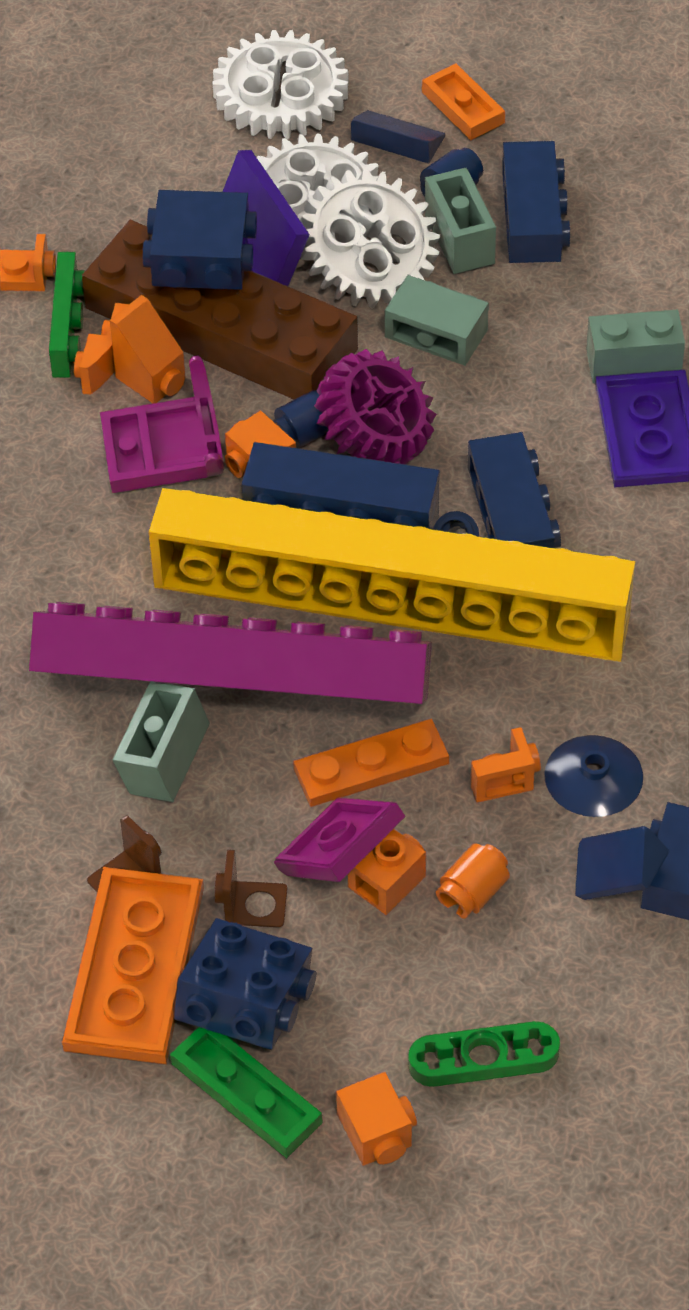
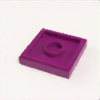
[274,798,406,882]

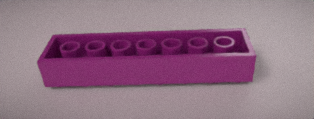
[29,602,432,704]

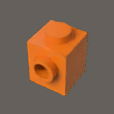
[225,410,296,478]
[348,829,426,915]
[336,1072,417,1166]

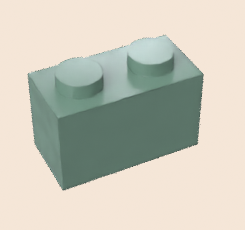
[425,167,496,274]
[385,275,489,366]
[586,309,685,383]
[112,681,210,802]

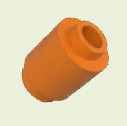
[436,844,510,919]

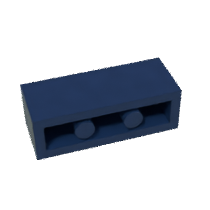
[502,141,570,263]
[468,432,561,548]

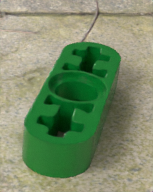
[408,1021,560,1087]

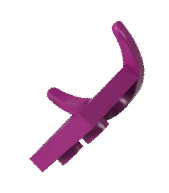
[100,356,224,493]

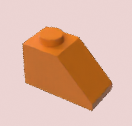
[110,295,186,403]

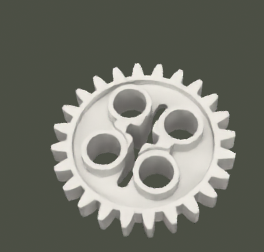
[212,30,348,139]
[257,133,378,246]
[300,169,440,308]

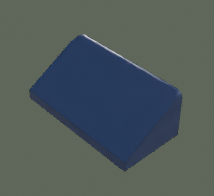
[351,110,445,164]
[575,826,669,900]

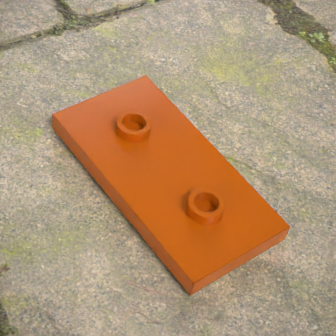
[62,867,204,1065]

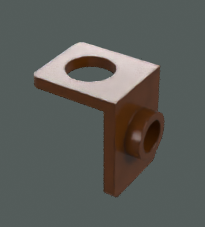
[87,815,162,892]
[215,850,287,928]

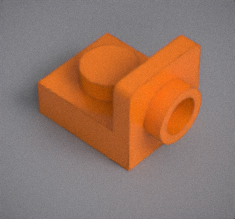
[0,234,56,291]
[471,727,541,803]

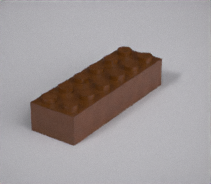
[82,219,358,400]

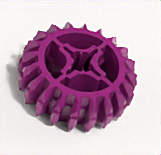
[314,349,437,465]

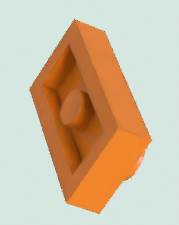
[422,63,505,140]

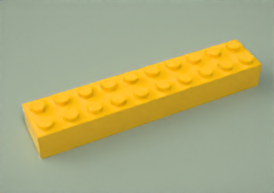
[149,488,635,662]

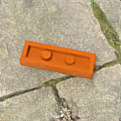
[293,718,449,807]

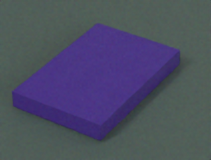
[222,150,310,286]
[595,370,689,488]

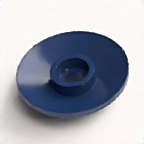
[545,735,643,817]

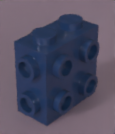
[143,190,257,290]
[174,918,317,1050]

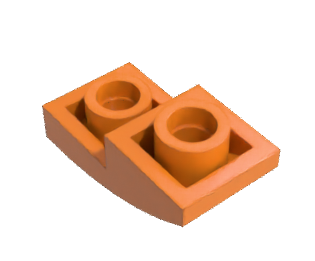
[74,303,129,395]

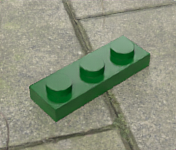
[49,252,85,378]
[170,1027,323,1159]

